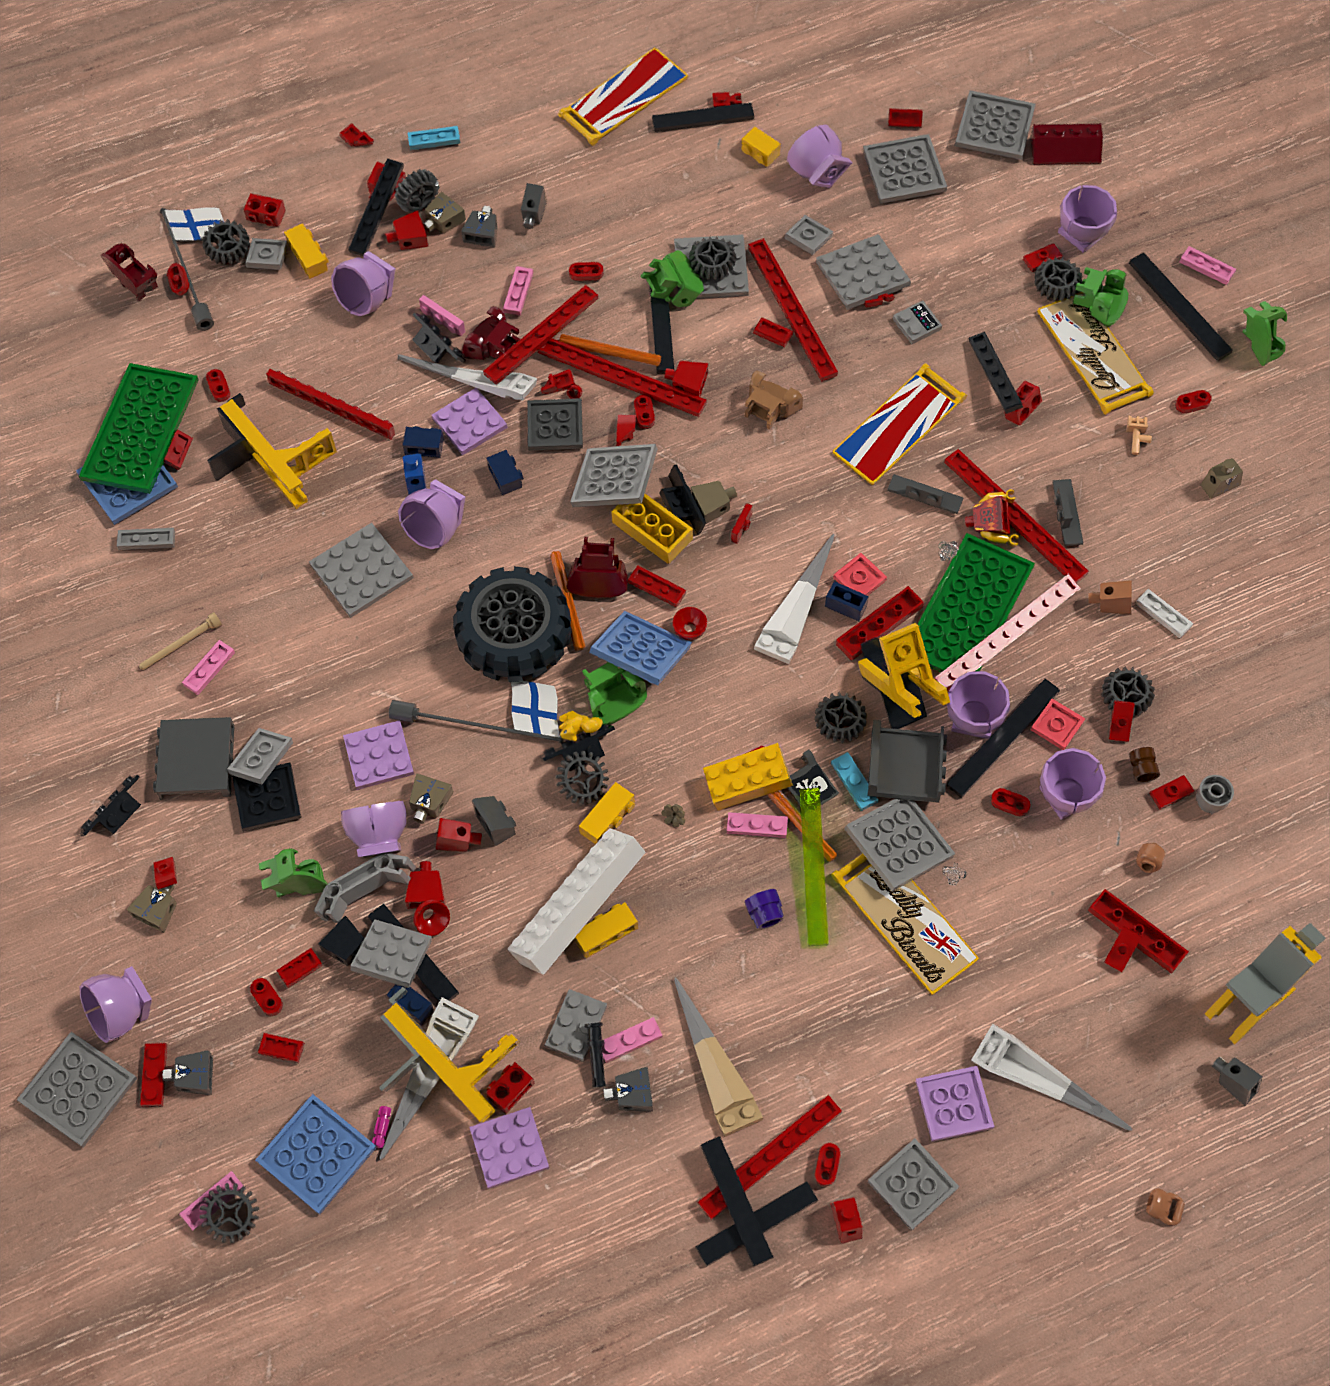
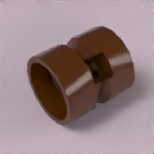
[1129,747,1160,782]

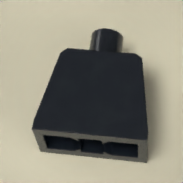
[318,916,365,966]

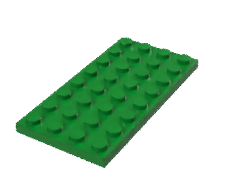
[79,363,199,494]
[917,533,1035,673]

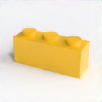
[284,223,329,279]
[579,782,635,845]
[574,902,638,959]

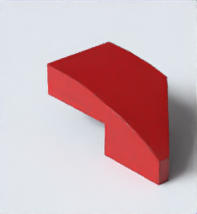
[339,123,374,146]
[541,369,576,394]
[616,415,636,446]

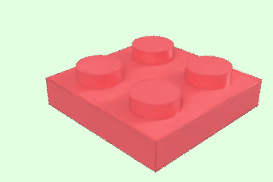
[833,553,887,596]
[1031,699,1085,750]

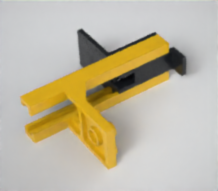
[207,393,337,509]
[858,623,950,729]

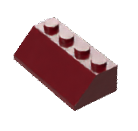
[1030,123,1103,165]

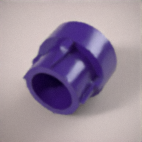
[744,889,784,929]

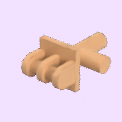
[1126,416,1152,455]

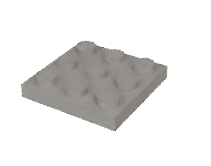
[351,919,432,988]
[867,1138,959,1231]

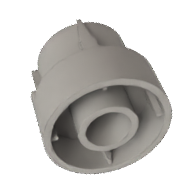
[1196,775,1234,815]

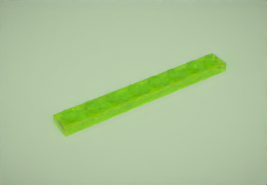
[800,788,829,946]

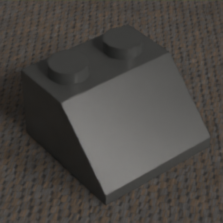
[472,796,517,846]

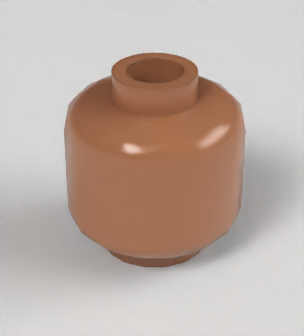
[1136,843,1165,873]

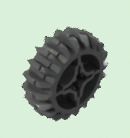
[395,169,440,213]
[202,219,250,266]
[689,236,736,281]
[1034,256,1083,301]
[1101,666,1155,716]
[814,691,867,744]
[555,751,609,805]
[200,1183,259,1243]

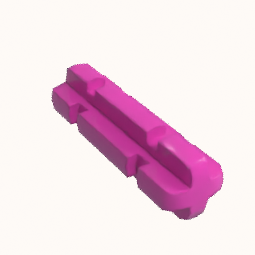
[372,1106,392,1148]

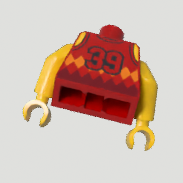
[965,489,1019,547]

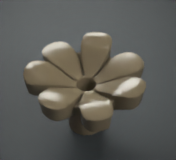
[661,804,685,827]

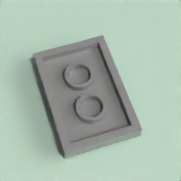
[227,728,293,784]
[545,989,607,1062]

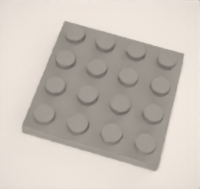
[955,90,1036,160]
[863,134,947,204]
[816,234,911,310]
[674,235,749,299]
[570,444,658,507]
[309,522,413,618]
[844,799,955,891]
[17,1031,137,1148]

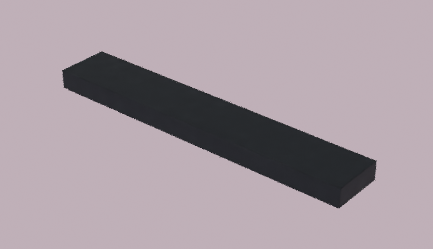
[652,103,754,132]
[348,158,404,256]
[649,285,674,374]
[968,331,1023,414]
[368,903,459,1002]
[700,1136,774,1267]
[696,1181,818,1267]

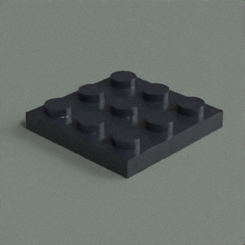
[232,762,302,832]

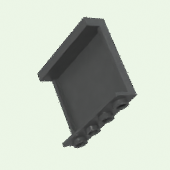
[153,717,235,800]
[868,720,947,803]

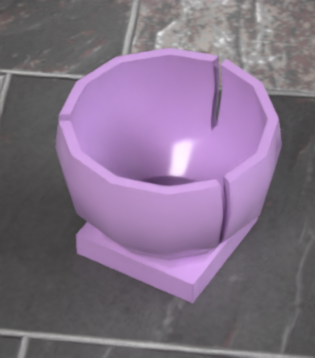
[787,125,852,188]
[1058,185,1117,253]
[331,251,395,316]
[398,479,465,549]
[947,671,1010,739]
[1040,748,1106,820]
[341,801,406,857]
[79,967,152,1043]

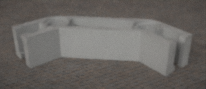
[314,853,416,923]

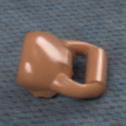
[1146,1188,1185,1225]

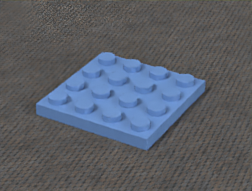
[76,465,178,525]
[590,611,692,686]
[256,1094,377,1215]

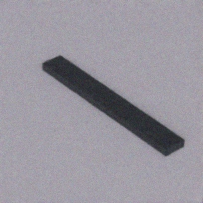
[1129,252,1233,361]
[946,678,1060,798]

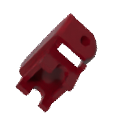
[100,243,158,301]
[462,306,520,360]
[566,536,628,598]

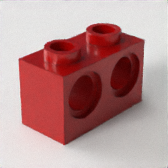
[243,193,286,227]
[1004,381,1042,426]
[486,1062,535,1114]

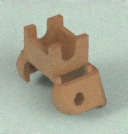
[745,371,803,429]

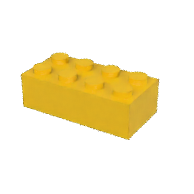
[611,494,693,564]
[703,743,793,811]

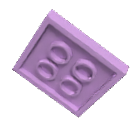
[432,388,508,455]
[343,720,414,790]
[915,1066,994,1142]
[470,1107,550,1189]

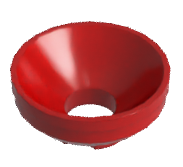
[673,607,707,640]
[413,900,450,936]

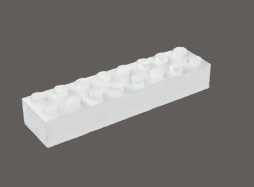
[507,828,646,975]

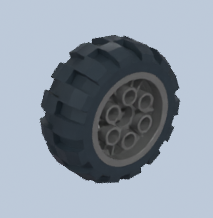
[453,566,572,682]

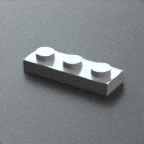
[117,528,175,550]

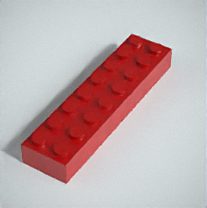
[836,586,924,661]
[1088,889,1189,974]

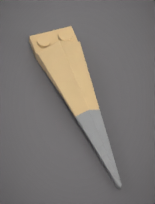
[674,978,763,1137]

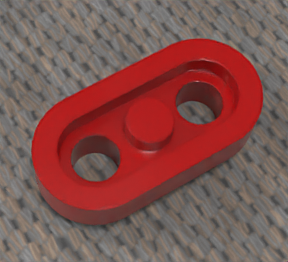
[569,262,604,281]
[167,263,189,296]
[206,369,231,402]
[1175,390,1212,414]
[634,395,655,429]
[991,788,1031,817]
[250,978,283,1016]
[815,1143,841,1187]

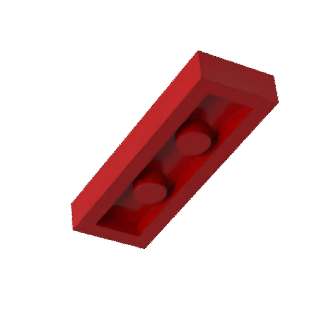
[628,565,686,608]
[140,1043,168,1107]

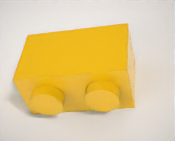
[741,126,781,167]

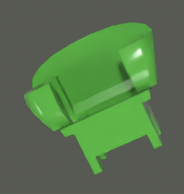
[641,250,704,307]
[1073,267,1128,326]
[1243,301,1287,366]
[582,661,647,725]
[259,848,328,897]

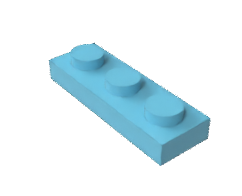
[408,126,460,150]
[831,752,878,811]

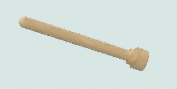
[139,612,222,670]

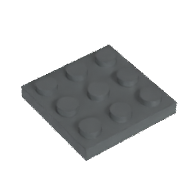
[527,398,583,451]

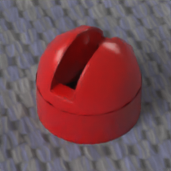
[567,384,583,399]

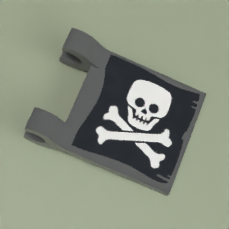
[788,749,839,815]

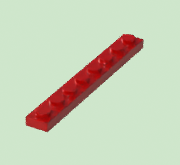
[483,285,599,385]
[266,369,395,440]
[698,1095,842,1221]

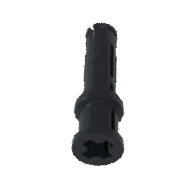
[584,1022,606,1087]

